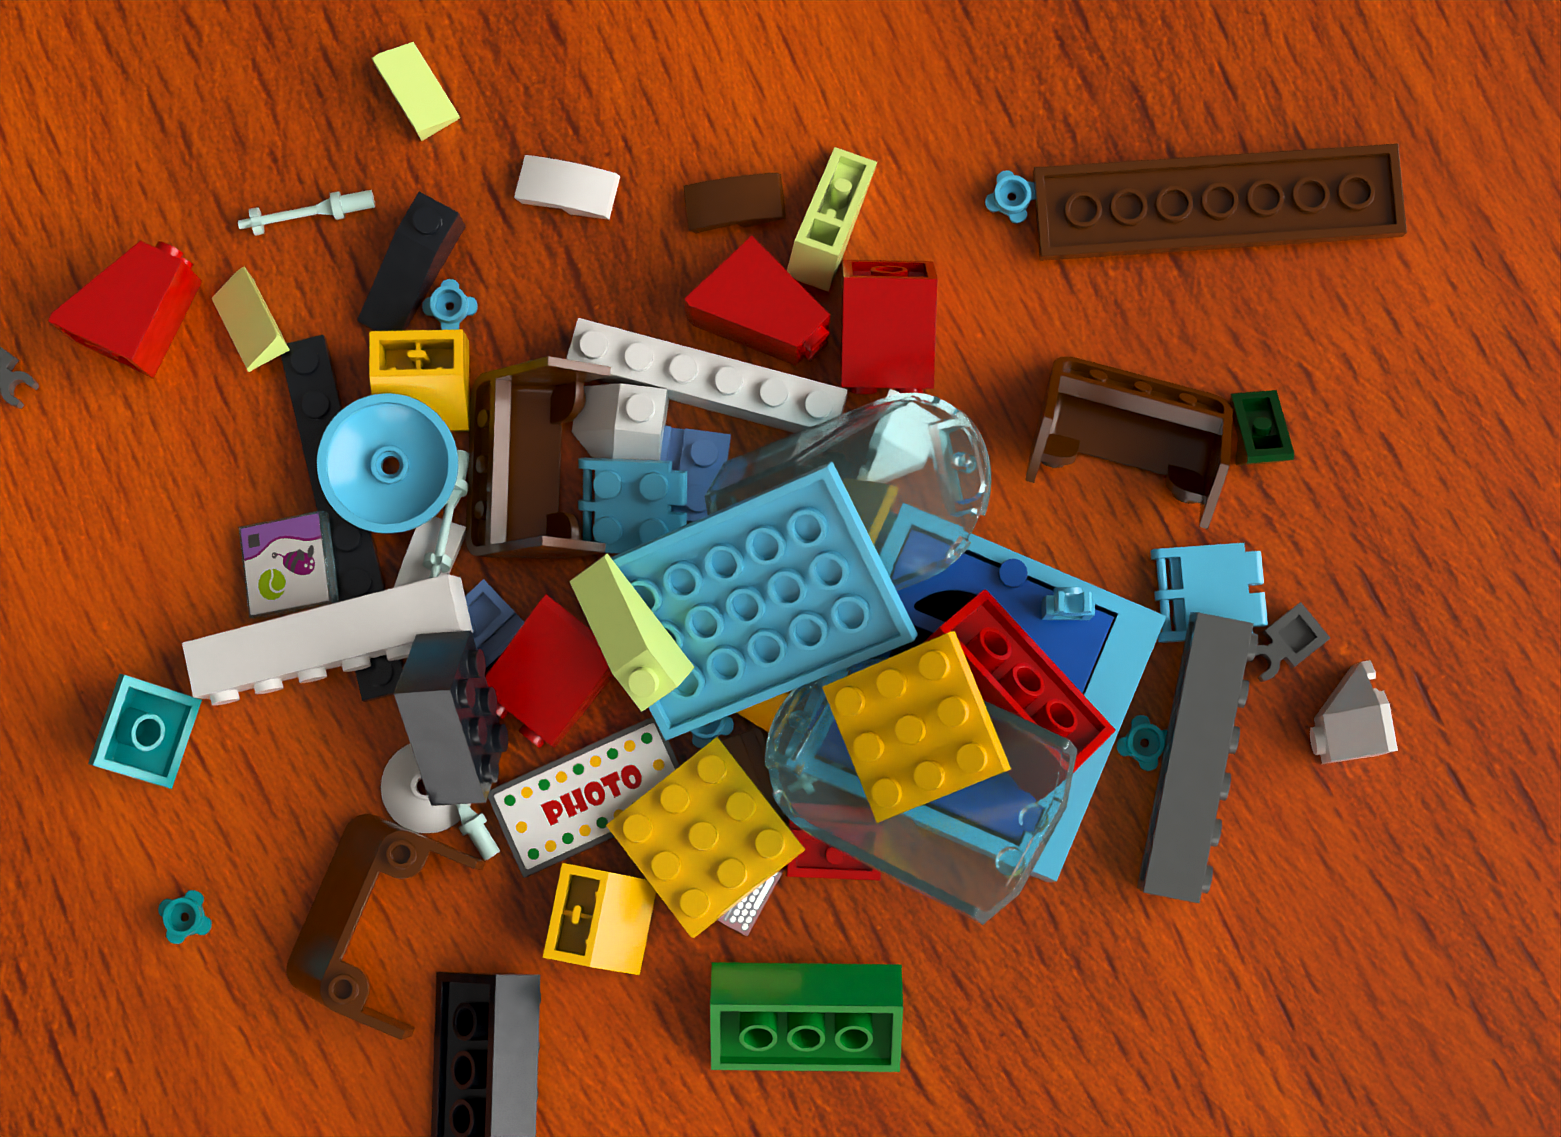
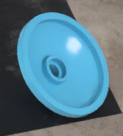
[317,393,459,534]

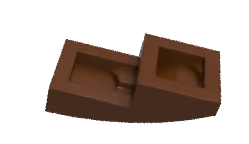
[684,173,786,233]

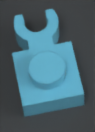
[1042,587,1095,620]

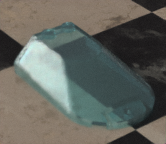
[704,393,991,591]
[765,656,1078,925]

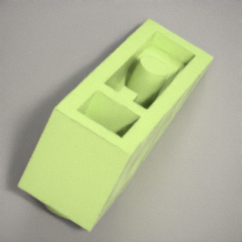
[787,147,877,292]
[570,553,695,712]

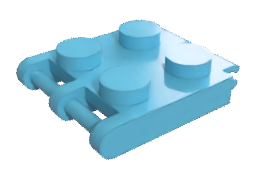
[578,458,687,553]
[1150,543,1268,643]

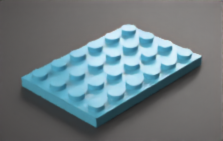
[586,461,918,741]

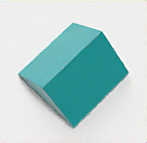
[88,673,202,789]

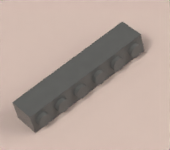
[1137,612,1258,903]

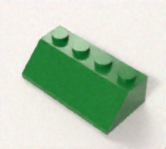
[710,962,903,1072]

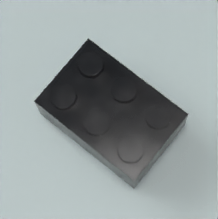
[394,630,508,806]

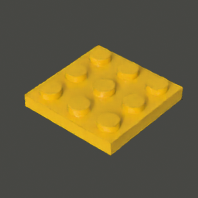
[822,631,1011,823]
[606,737,806,938]

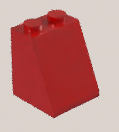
[684,235,830,366]
[48,240,202,379]
[841,260,938,395]
[485,594,614,748]

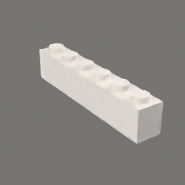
[566,318,847,443]
[182,574,473,705]

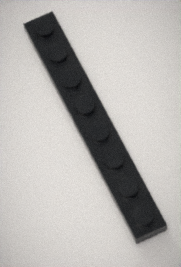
[281,335,404,702]

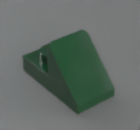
[1230,390,1295,466]

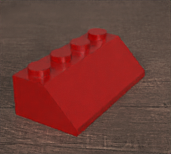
[922,589,1116,802]

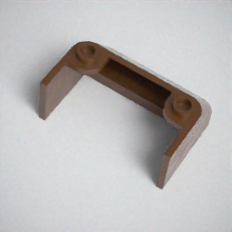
[466,356,611,559]
[1025,357,1233,529]
[286,814,486,1040]

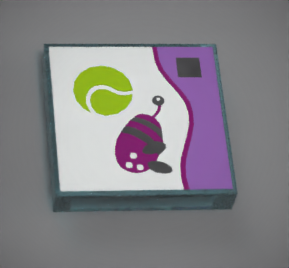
[239,511,339,619]

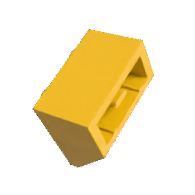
[369,329,470,432]
[543,863,656,975]

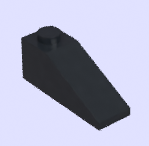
[357,191,465,331]

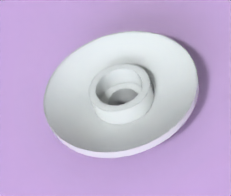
[381,744,471,834]

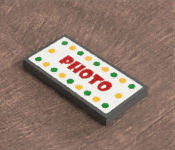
[488,717,680,878]

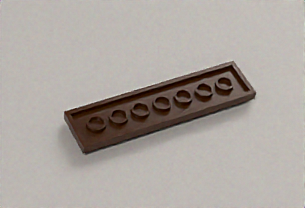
[1033,144,1407,261]

